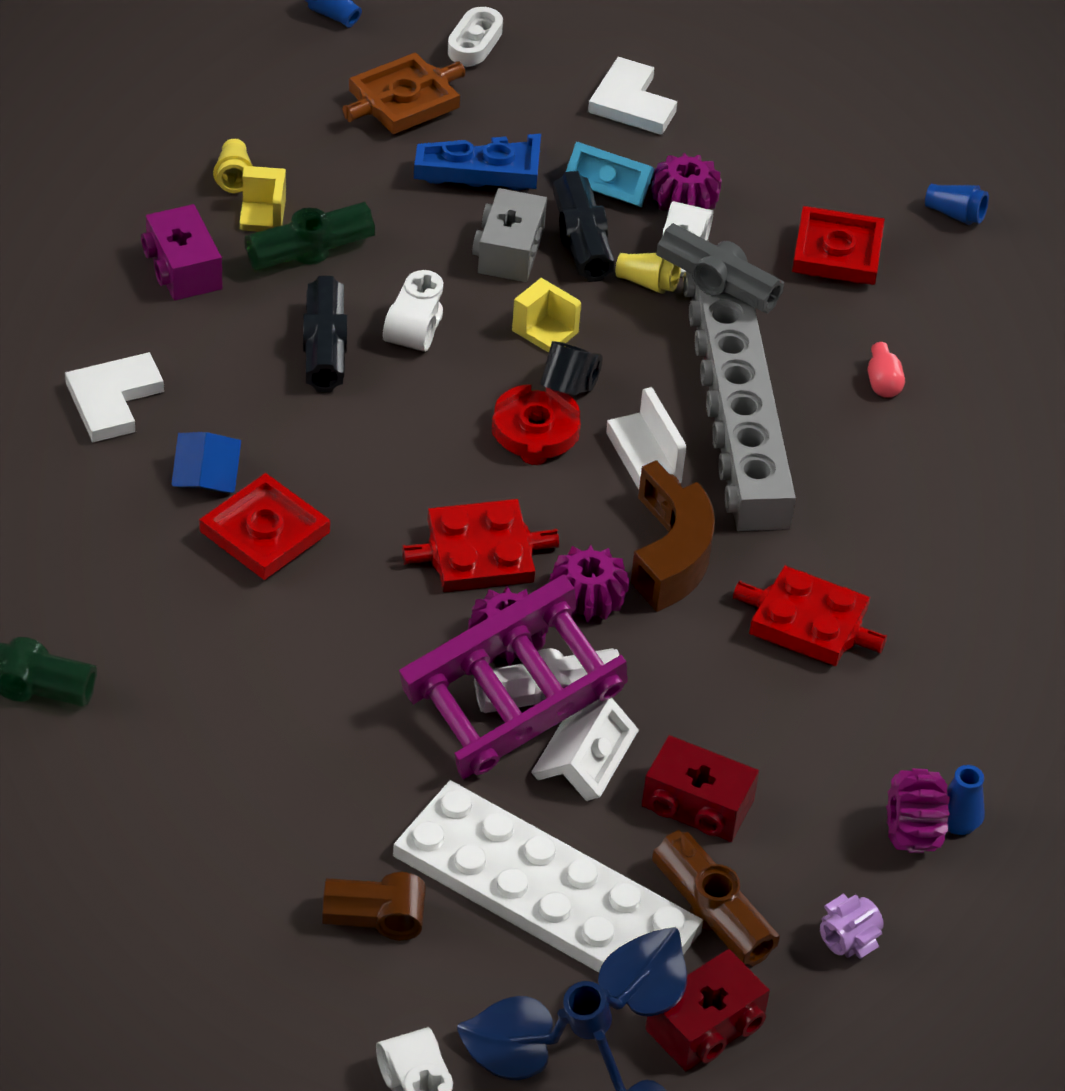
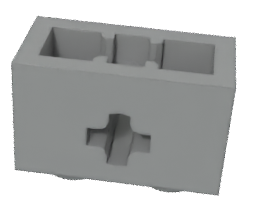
[472,188,547,282]

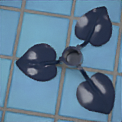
[457,927,687,1091]

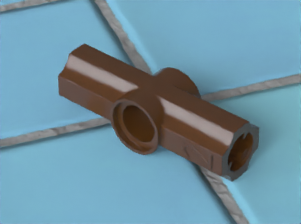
[652,830,780,967]

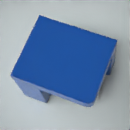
[172,432,241,493]

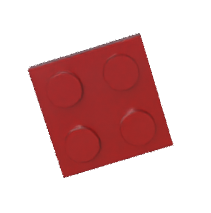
[792,206,885,285]
[199,473,330,580]

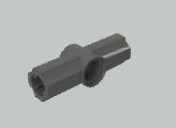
[656,223,784,314]

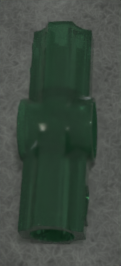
[244,202,375,271]
[0,637,97,706]

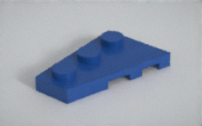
[414,134,541,190]

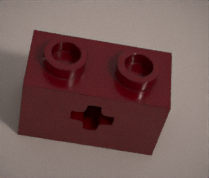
[642,735,760,842]
[645,949,770,1072]

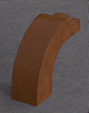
[630,460,715,612]

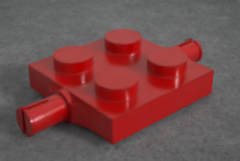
[402,499,559,592]
[733,565,887,666]

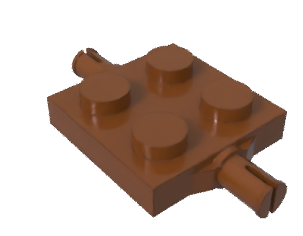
[343,52,465,134]

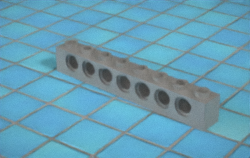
[683,272,796,531]

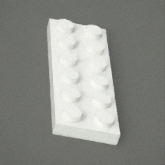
[393,780,703,972]

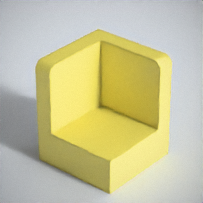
[240,166,286,233]
[512,278,581,353]

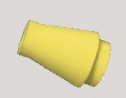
[213,139,253,193]
[615,253,681,294]

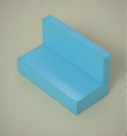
[566,142,655,208]

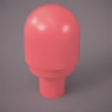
[867,342,905,398]

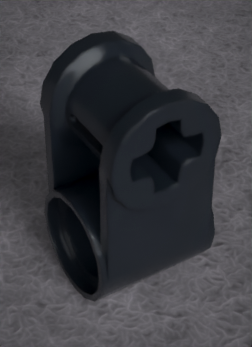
[540,341,603,395]

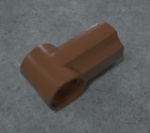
[322,872,426,941]

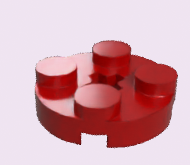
[492,384,581,465]

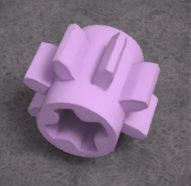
[820,893,884,959]

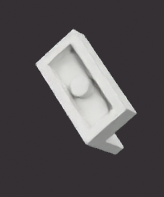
[606,387,686,490]
[531,698,639,801]

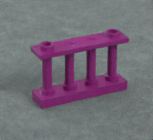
[399,574,628,779]

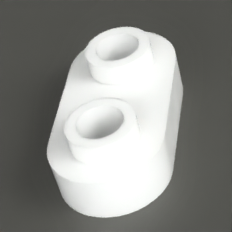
[448,7,503,67]

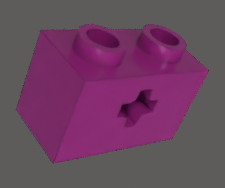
[141,204,223,301]

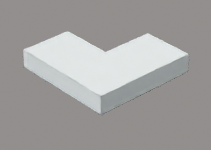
[588,57,677,135]
[65,352,164,443]

